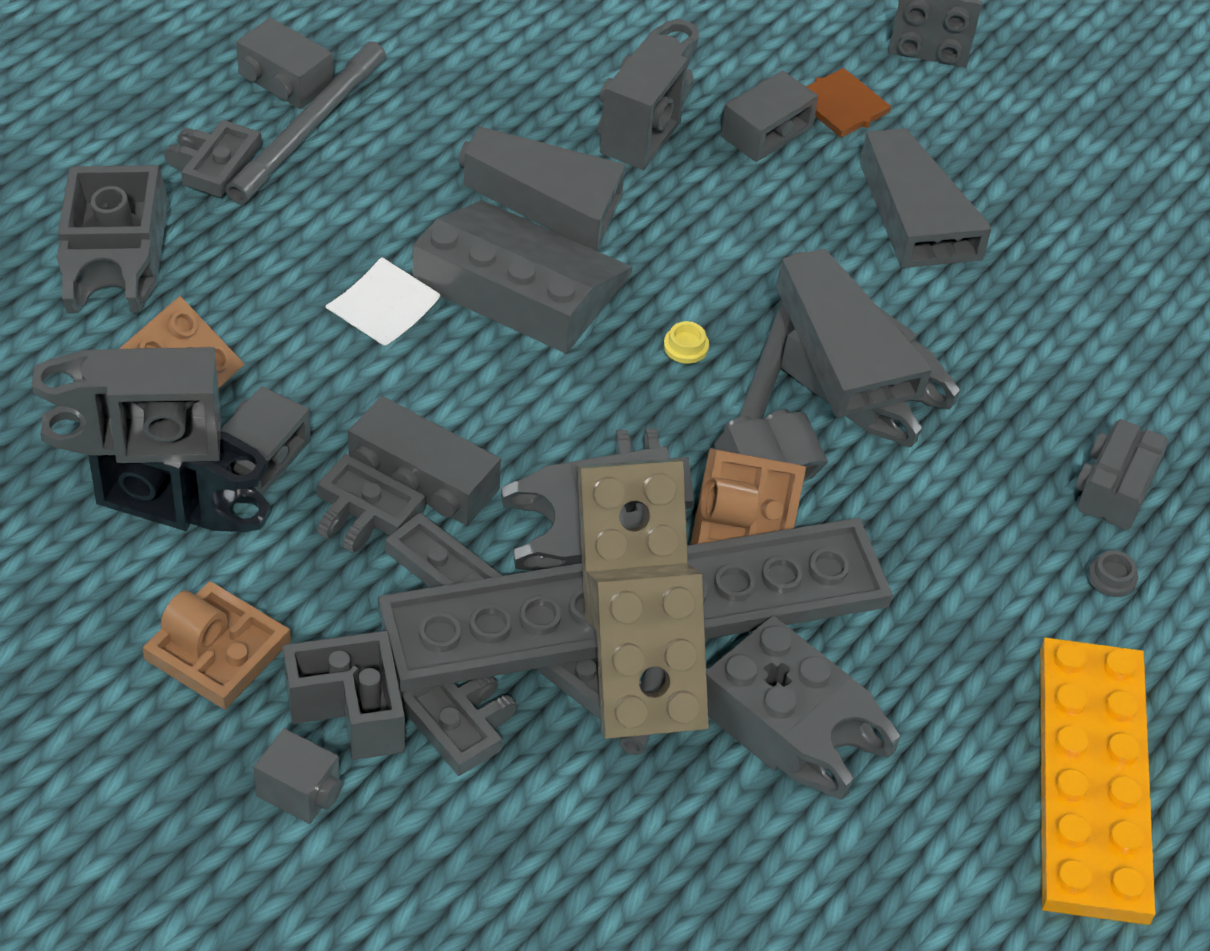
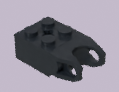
[88,431,271,532]

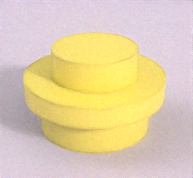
[664,321,709,364]

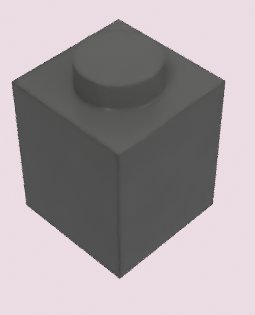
[253,728,342,824]

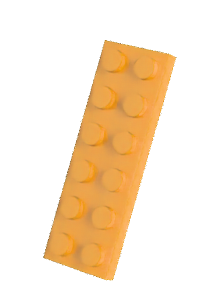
[1040,637,1155,925]

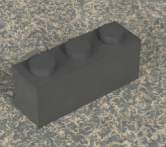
[348,396,501,526]

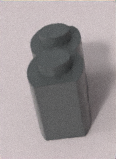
[714,409,828,482]

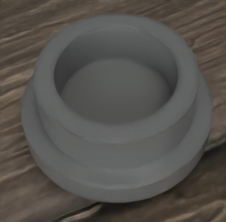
[1088,550,1138,597]

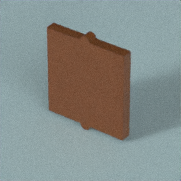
[806,68,891,138]

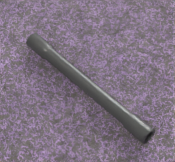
[225,41,386,205]

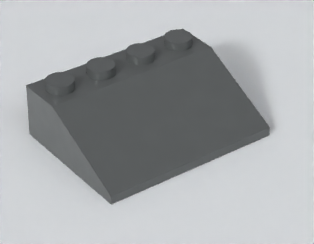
[413,200,633,354]

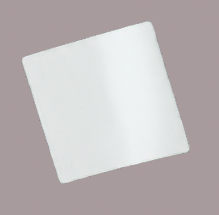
[326,258,440,345]

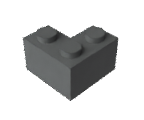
[283,631,405,760]

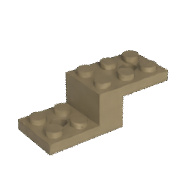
[577,459,709,739]

